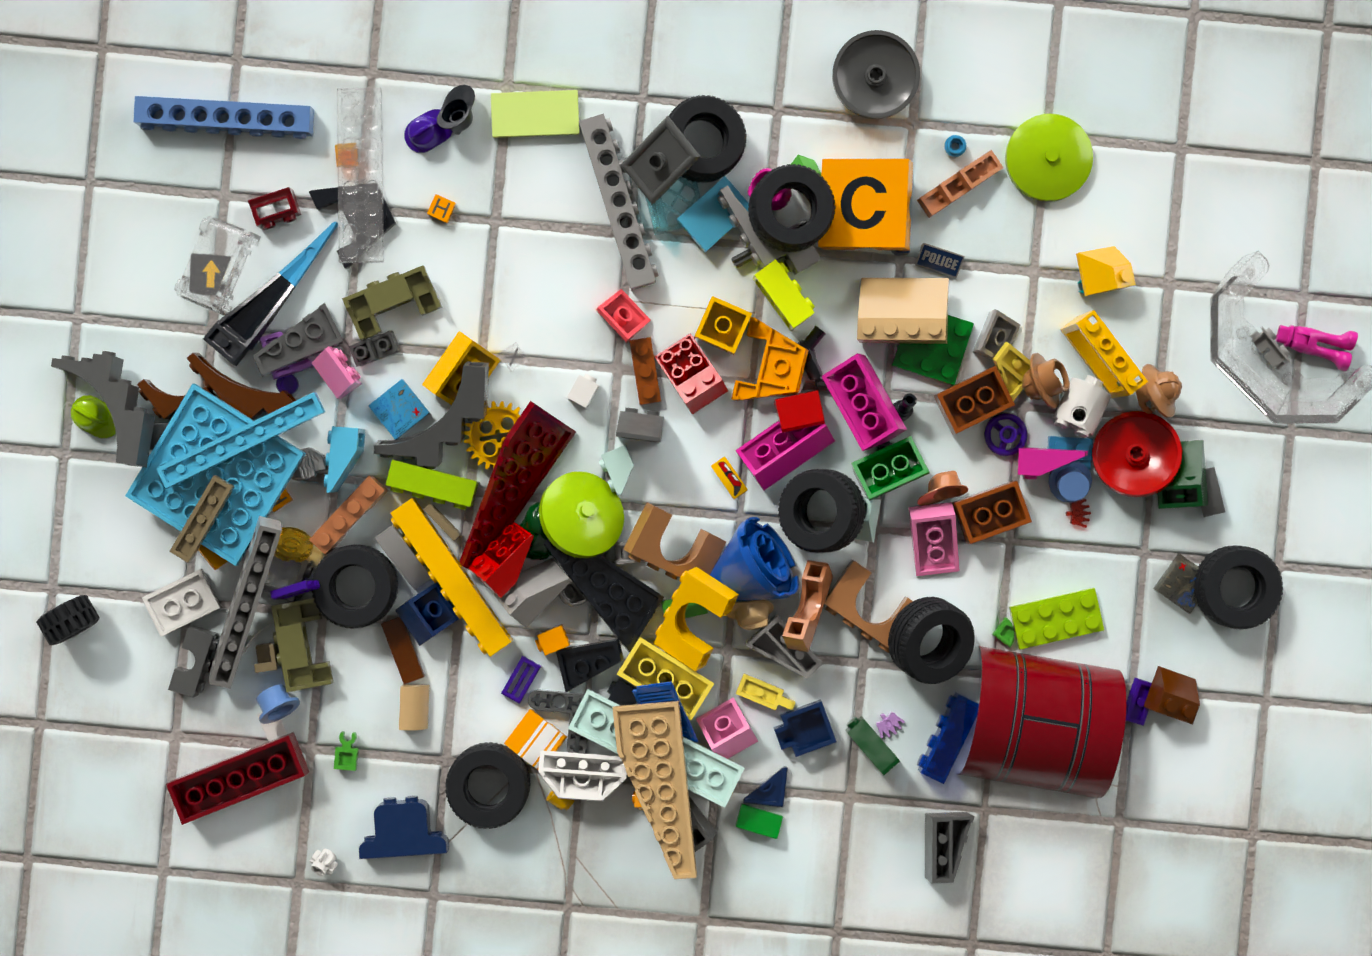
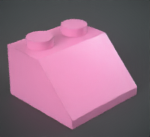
[696,697,758,759]

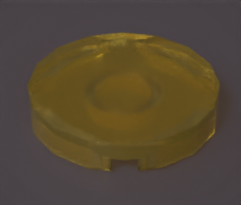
[274,527,313,562]

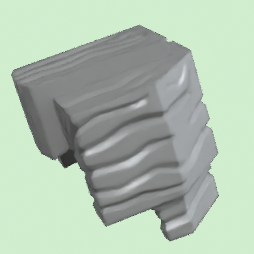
[291,447,328,479]

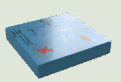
[368,379,430,440]

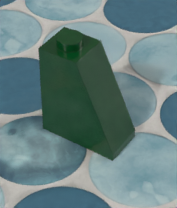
[845,716,900,775]

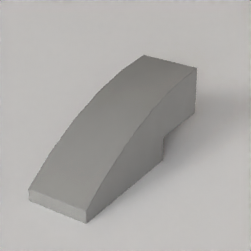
[374,525,431,590]

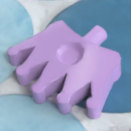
[876,712,905,738]

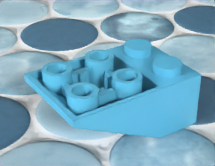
[324,426,366,493]

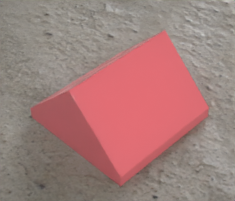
[596,289,651,343]

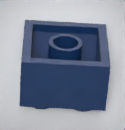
[395,582,459,646]

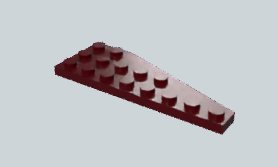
[459,401,576,570]

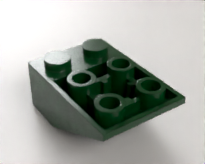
[1157,440,1208,509]

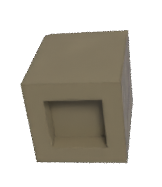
[254,642,282,673]

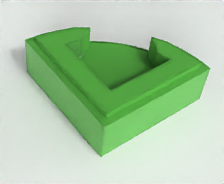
[992,617,1014,648]

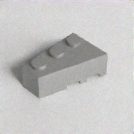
[745,614,823,679]

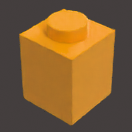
[535,624,571,656]

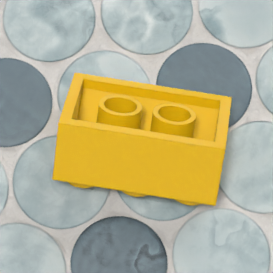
[422,331,500,405]

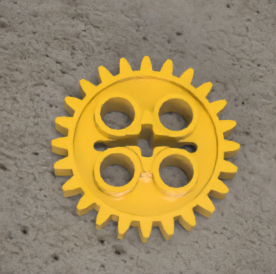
[464,401,521,470]

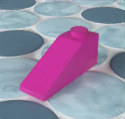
[1018,447,1088,479]

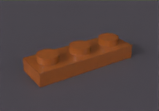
[629,337,661,405]

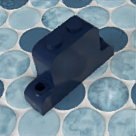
[359,796,449,859]

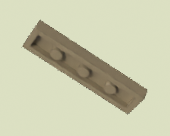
[169,475,235,563]

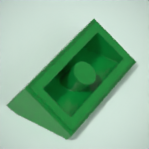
[735,803,783,839]

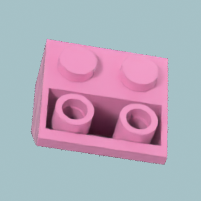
[312,346,362,399]

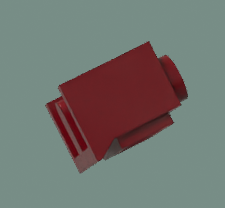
[248,187,301,230]

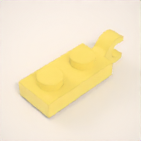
[736,673,796,711]

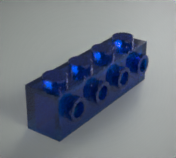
[917,692,979,784]

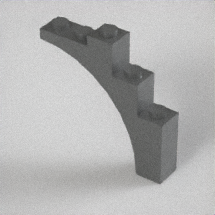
[51,351,155,468]
[374,361,489,469]

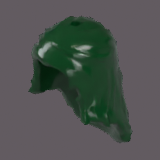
[520,502,552,560]

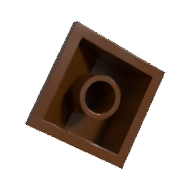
[1143,666,1200,725]

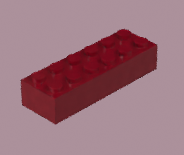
[166,732,310,825]

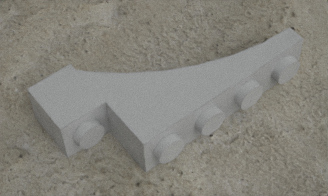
[717,186,820,275]

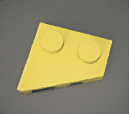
[993,342,1030,401]

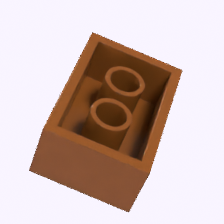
[934,366,1015,435]
[952,481,1032,544]

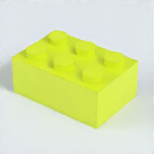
[753,259,815,331]

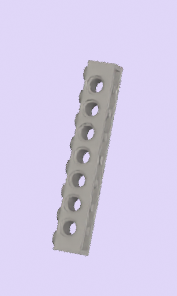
[579,113,659,291]
[209,516,282,689]

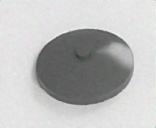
[832,30,920,119]

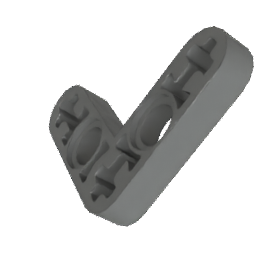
[528,689,587,754]

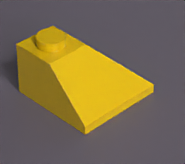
[1076,246,1136,296]

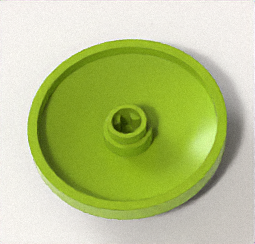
[1005,114,1093,202]
[539,472,624,558]

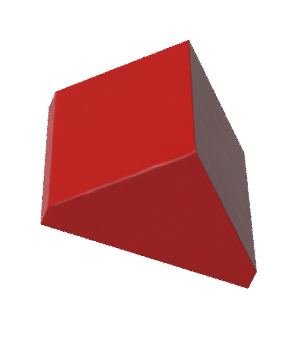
[774,390,825,433]

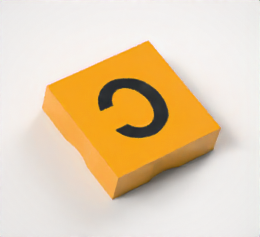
[818,159,913,251]

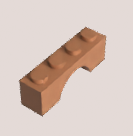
[309,475,389,554]
[782,560,833,652]

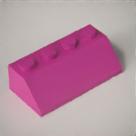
[821,353,907,451]
[735,421,835,490]

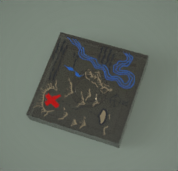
[1153,553,1199,614]

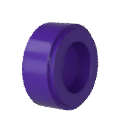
[276,374,299,394]

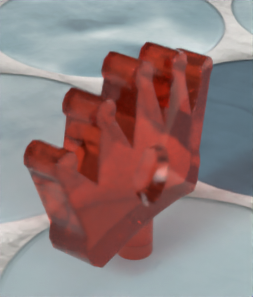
[1066,499,1091,528]

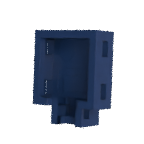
[773,699,837,757]

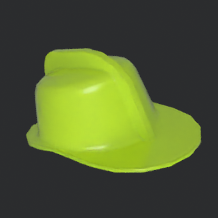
[71,395,116,439]

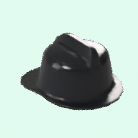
[437,85,475,135]

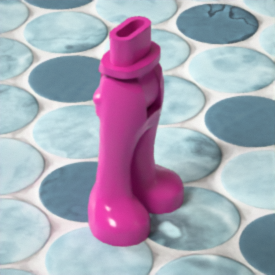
[1275,325,1358,372]

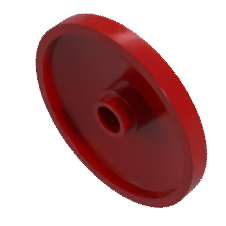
[1092,411,1182,497]

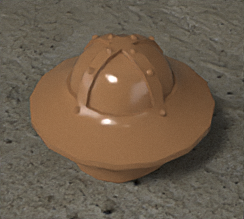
[1022,353,1070,408]
[1135,364,1182,418]

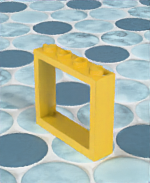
[1060,310,1148,398]

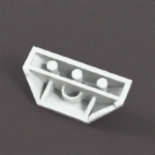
[538,750,627,802]

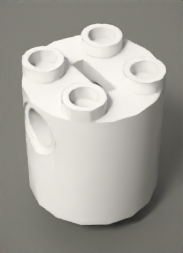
[1053,375,1112,439]

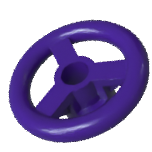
[984,413,1028,456]

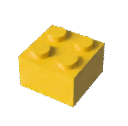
[694,296,752,355]

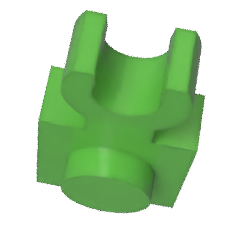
[334,731,359,771]

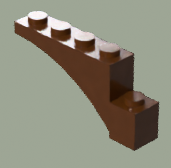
[186,353,296,420]

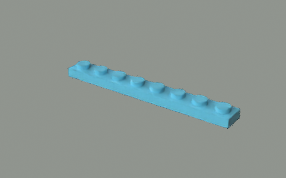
[156,392,325,489]

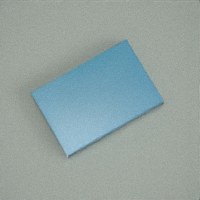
[676,176,749,252]

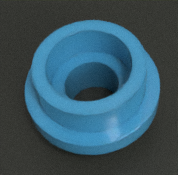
[944,135,966,157]

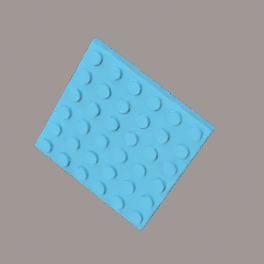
[125,384,306,566]

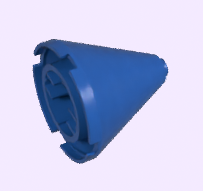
[710,517,799,601]

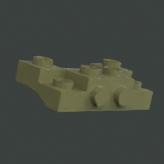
[342,265,443,341]
[271,598,334,692]

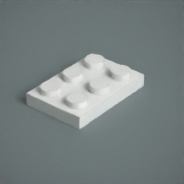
[142,568,222,637]

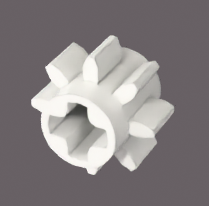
[309,849,338,877]

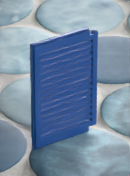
[632,681,698,743]

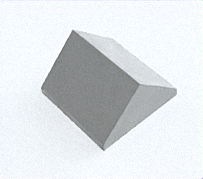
[973,309,1021,360]

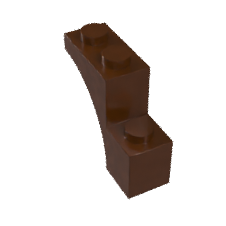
[137,379,218,420]

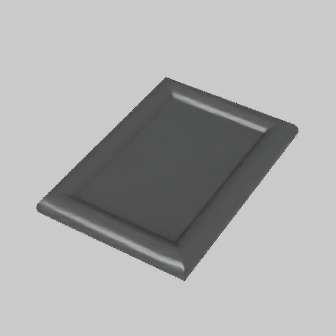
[621,116,701,205]

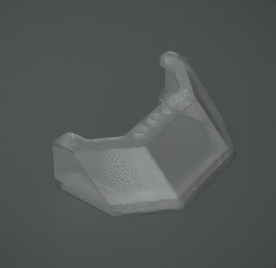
[1210,250,1372,424]

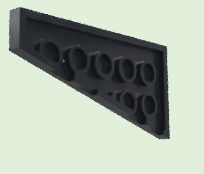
[543,538,664,652]

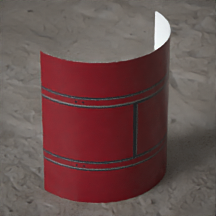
[958,646,1126,798]

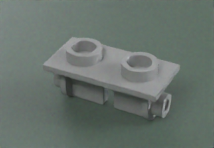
[1250,326,1291,370]

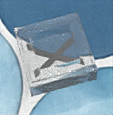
[499,342,529,372]

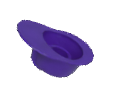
[404,109,453,153]

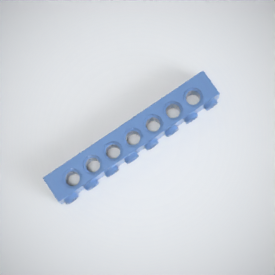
[133,96,314,139]

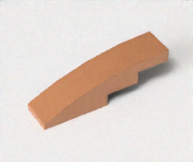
[917,150,1004,218]

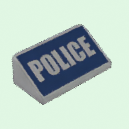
[915,243,965,278]

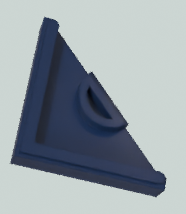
[743,766,788,807]

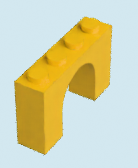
[653,567,739,672]

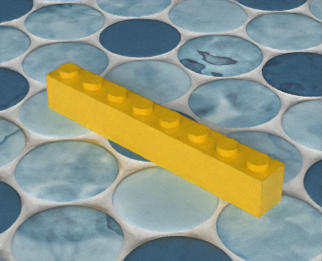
[390,498,513,657]

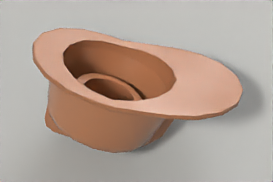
[917,471,968,506]

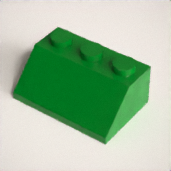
[851,436,930,501]

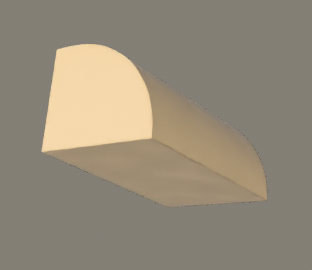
[399,684,429,730]

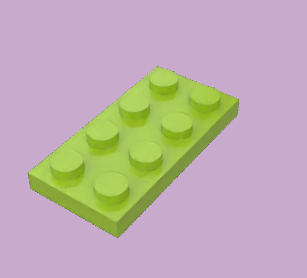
[1009,588,1104,650]

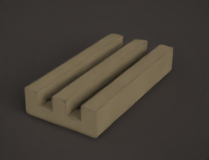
[423,504,462,541]

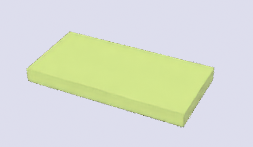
[491,90,580,138]

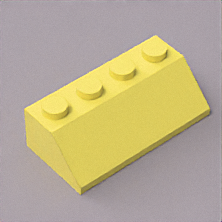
[617,637,714,720]

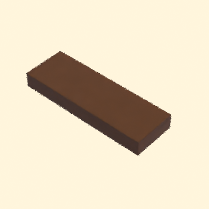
[381,617,425,685]

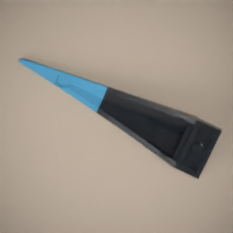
[203,222,338,366]

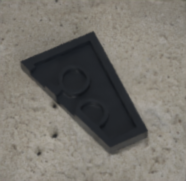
[556,638,624,692]

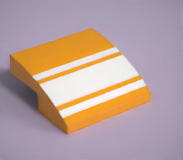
[504,709,567,770]

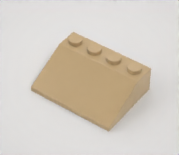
[857,278,949,344]

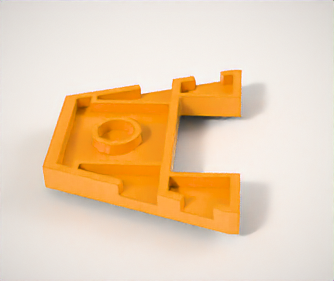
[731,317,809,401]

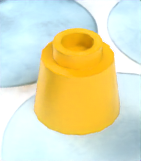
[546,791,575,810]

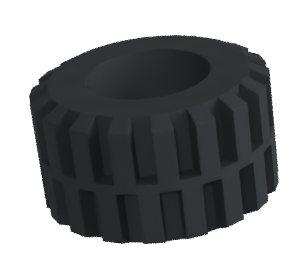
[36,595,100,645]

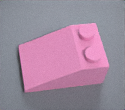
[909,502,960,576]

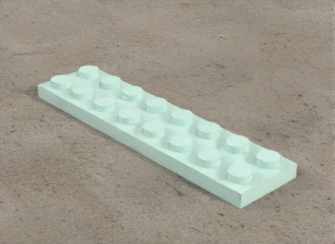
[568,689,745,808]

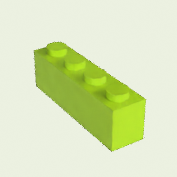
[386,460,479,510]

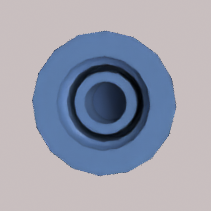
[1048,461,1092,502]
[256,684,300,724]

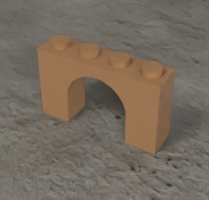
[624,502,726,580]
[824,560,913,653]

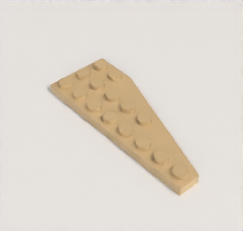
[613,701,697,879]

